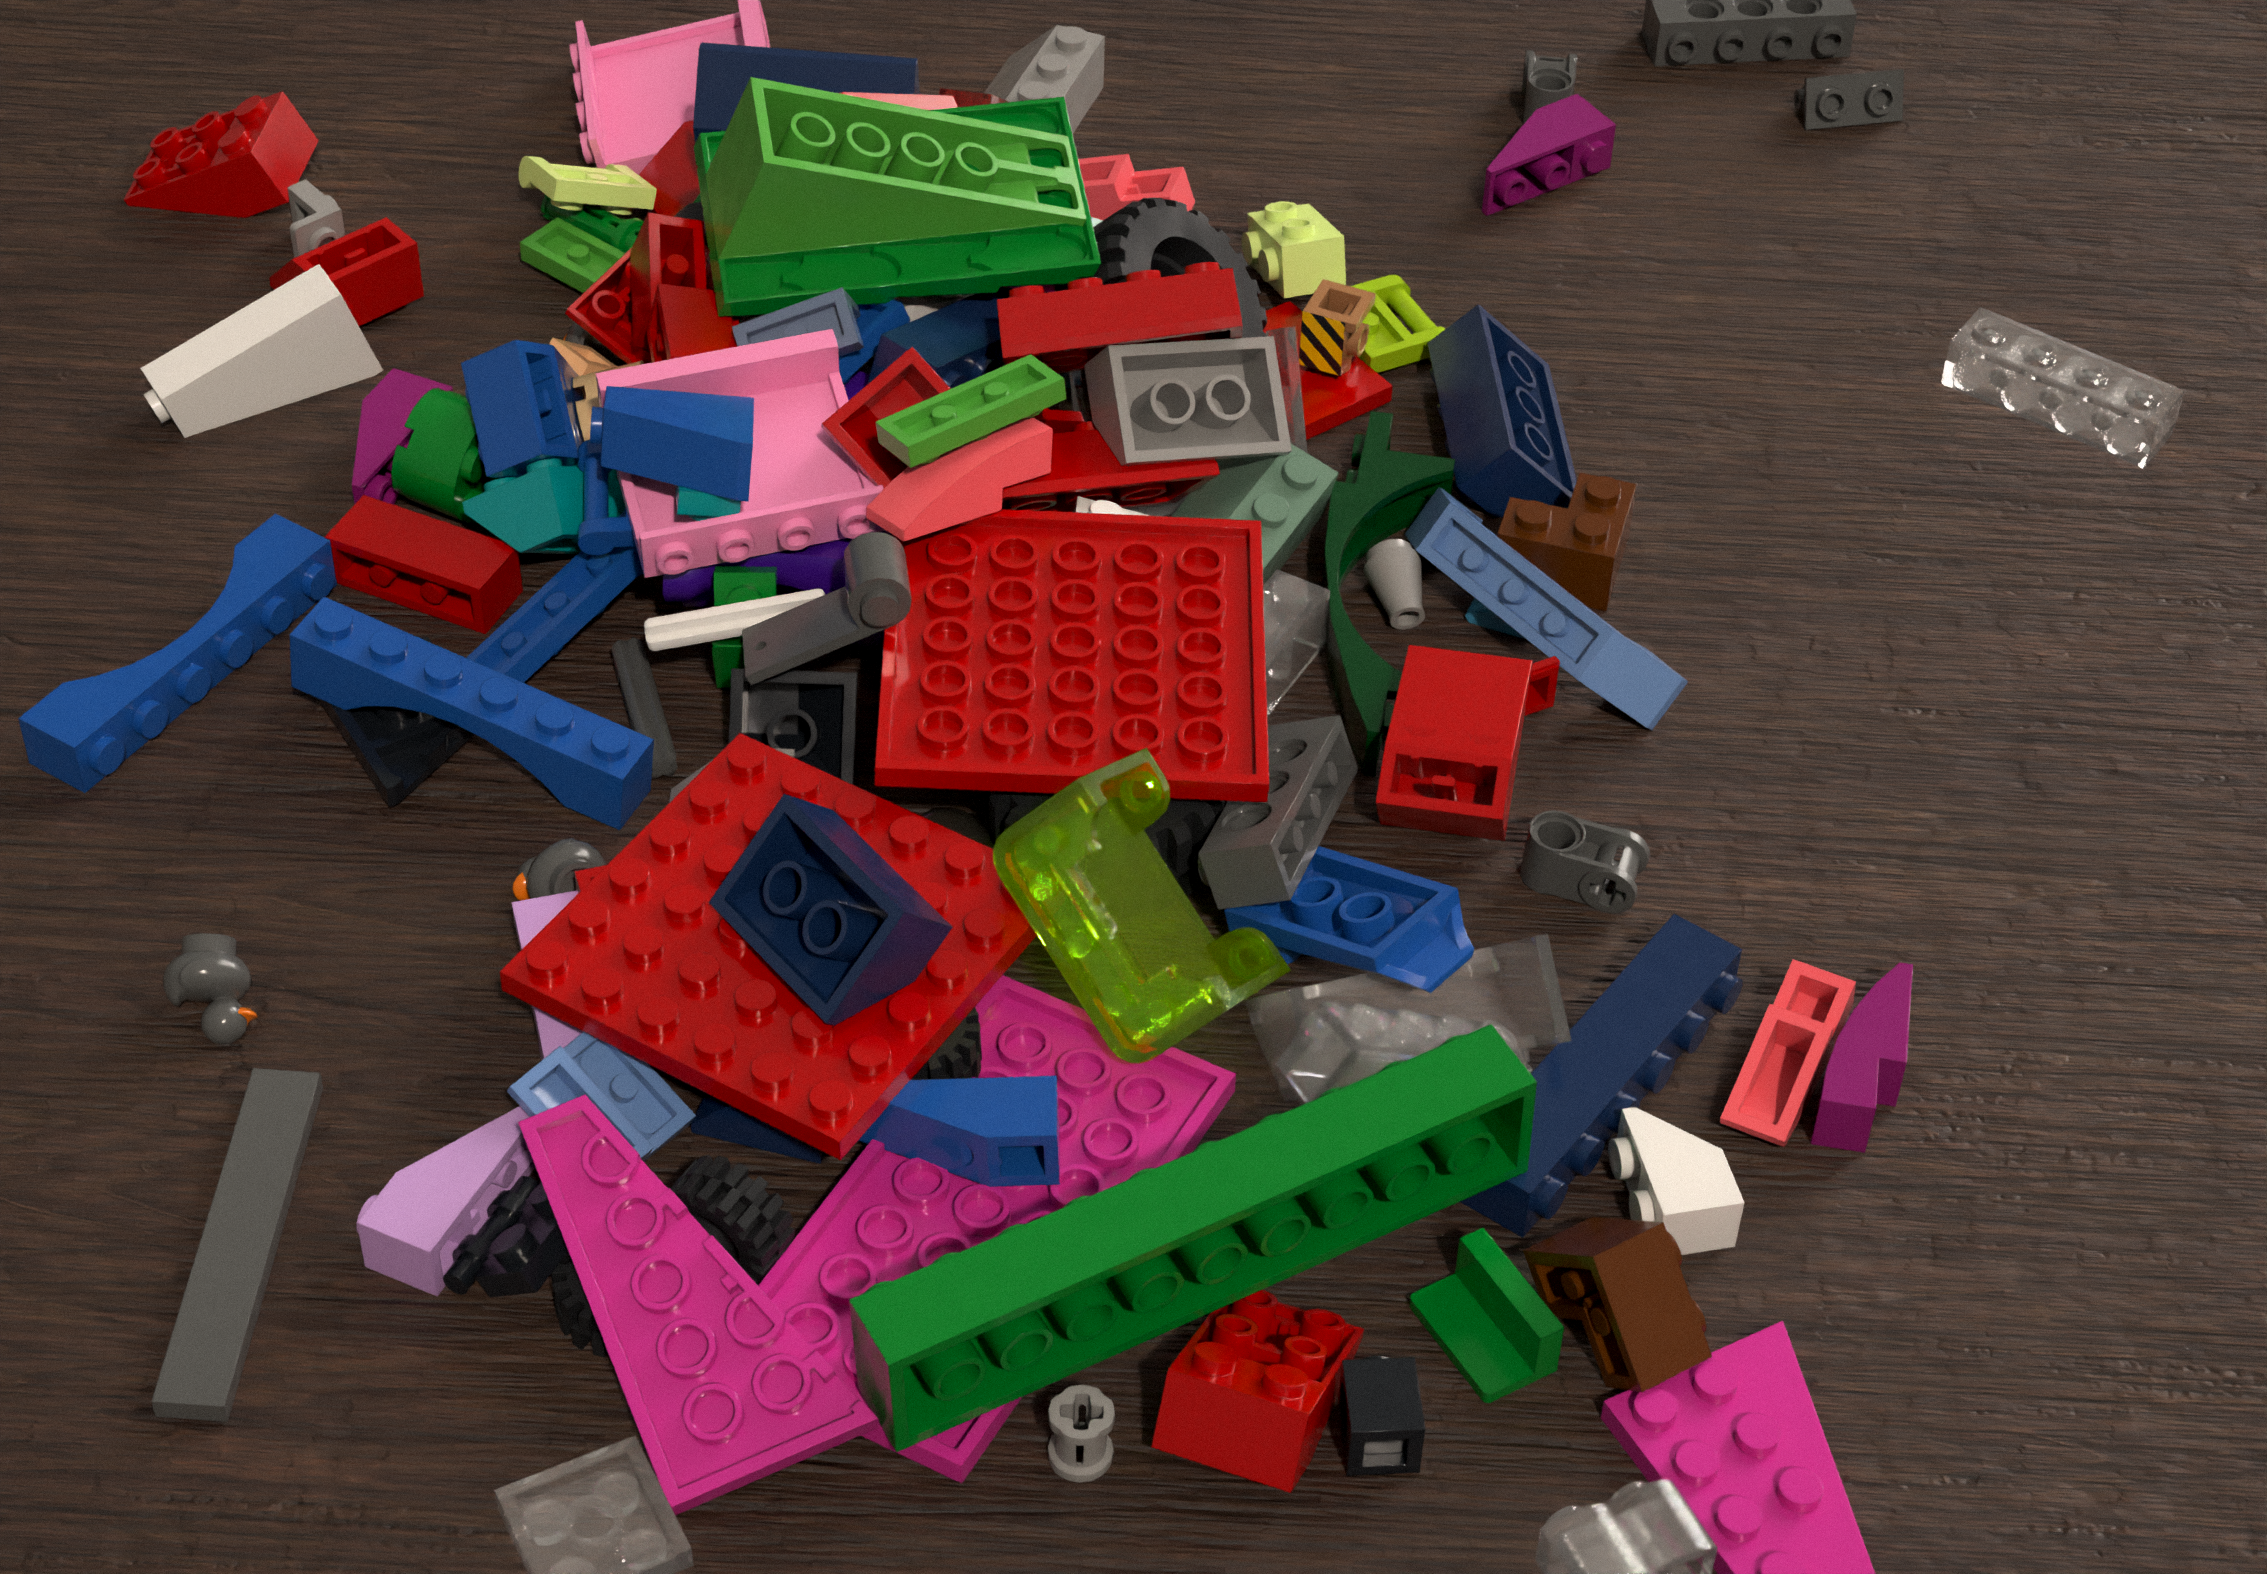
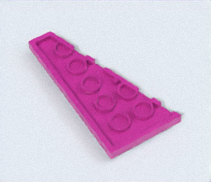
[518,1095,881,1516]
[1601,1321,1875,1574]

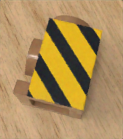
[1299,279,1376,376]

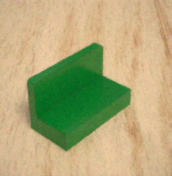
[1409,1228,1564,1403]

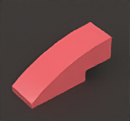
[1078,154,1195,220]
[866,417,1053,542]
[1720,959,1856,1147]

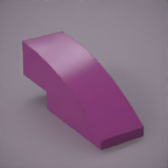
[1811,962,1913,1153]

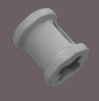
[1048,1385,1115,1483]

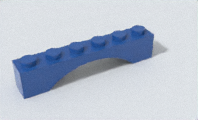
[18,514,337,793]
[289,597,654,830]

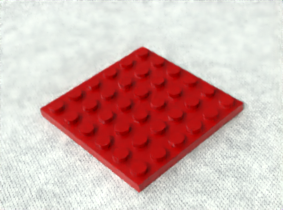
[875,509,1269,802]
[500,733,1067,1160]

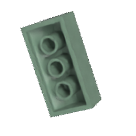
[1171,444,1339,591]

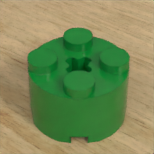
[391,388,500,525]

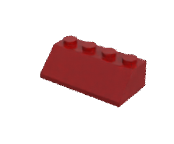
[997,262,1243,373]
[1002,421,1220,512]

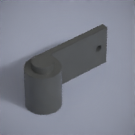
[742,532,912,685]

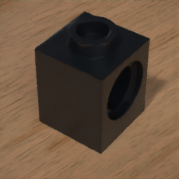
[1337,1356,1425,1476]

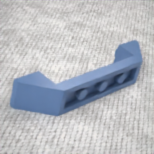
[1405,487,1688,730]

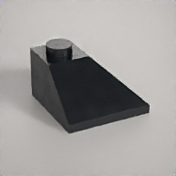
[729,668,858,785]

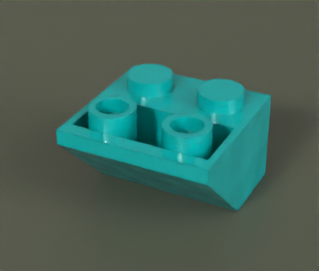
[462,458,626,554]

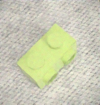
[1242,201,1346,298]

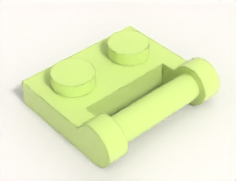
[518,156,657,215]

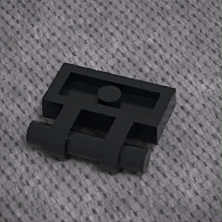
[443,1176,568,1298]

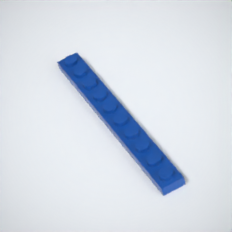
[466,300,911,683]

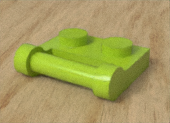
[1350,274,1446,373]

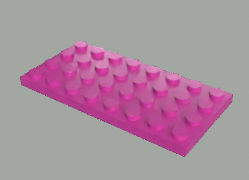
[758,975,1236,1484]

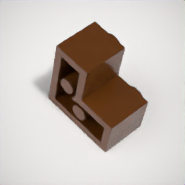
[1497,472,1637,611]
[1523,1217,1712,1392]

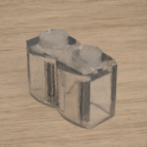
[1535,1480,1718,1574]

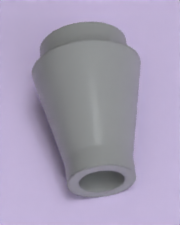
[1364,539,1425,630]

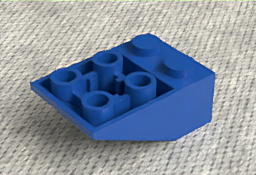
[461,339,584,478]

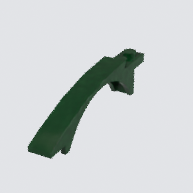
[1321,411,1455,777]

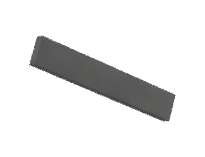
[151,1068,323,1422]

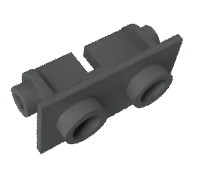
[1794,69,1904,130]

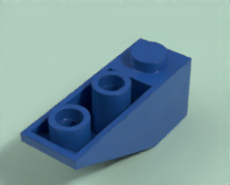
[859,1076,1060,1187]

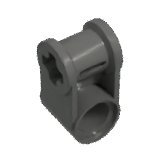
[1522,50,1577,124]
[1520,810,1650,914]

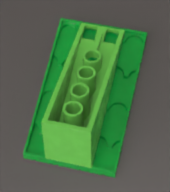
[694,77,1101,317]

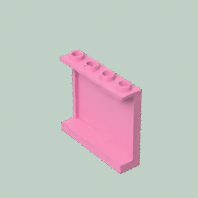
[569,0,771,174]
[596,329,886,578]

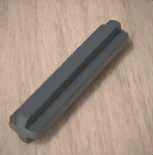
[611,637,678,779]

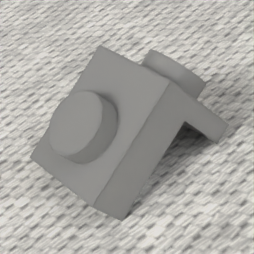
[287,179,345,258]

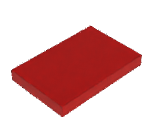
[1263,300,1393,441]

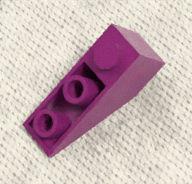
[1482,94,1616,216]
[352,368,453,505]

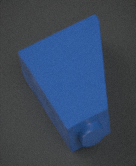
[590,386,754,502]

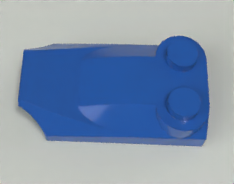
[1224,846,1474,993]

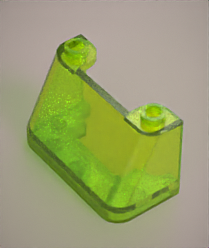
[993,748,1291,1064]

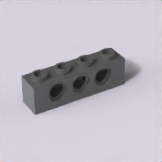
[1641,0,1857,66]
[1198,715,1358,910]

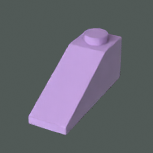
[356,1106,535,1297]

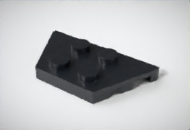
[318,637,475,807]

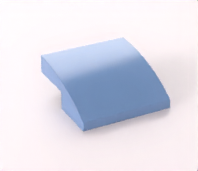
[507,1032,696,1162]

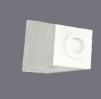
[140,264,383,438]

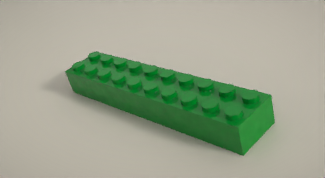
[849,1024,1537,1453]

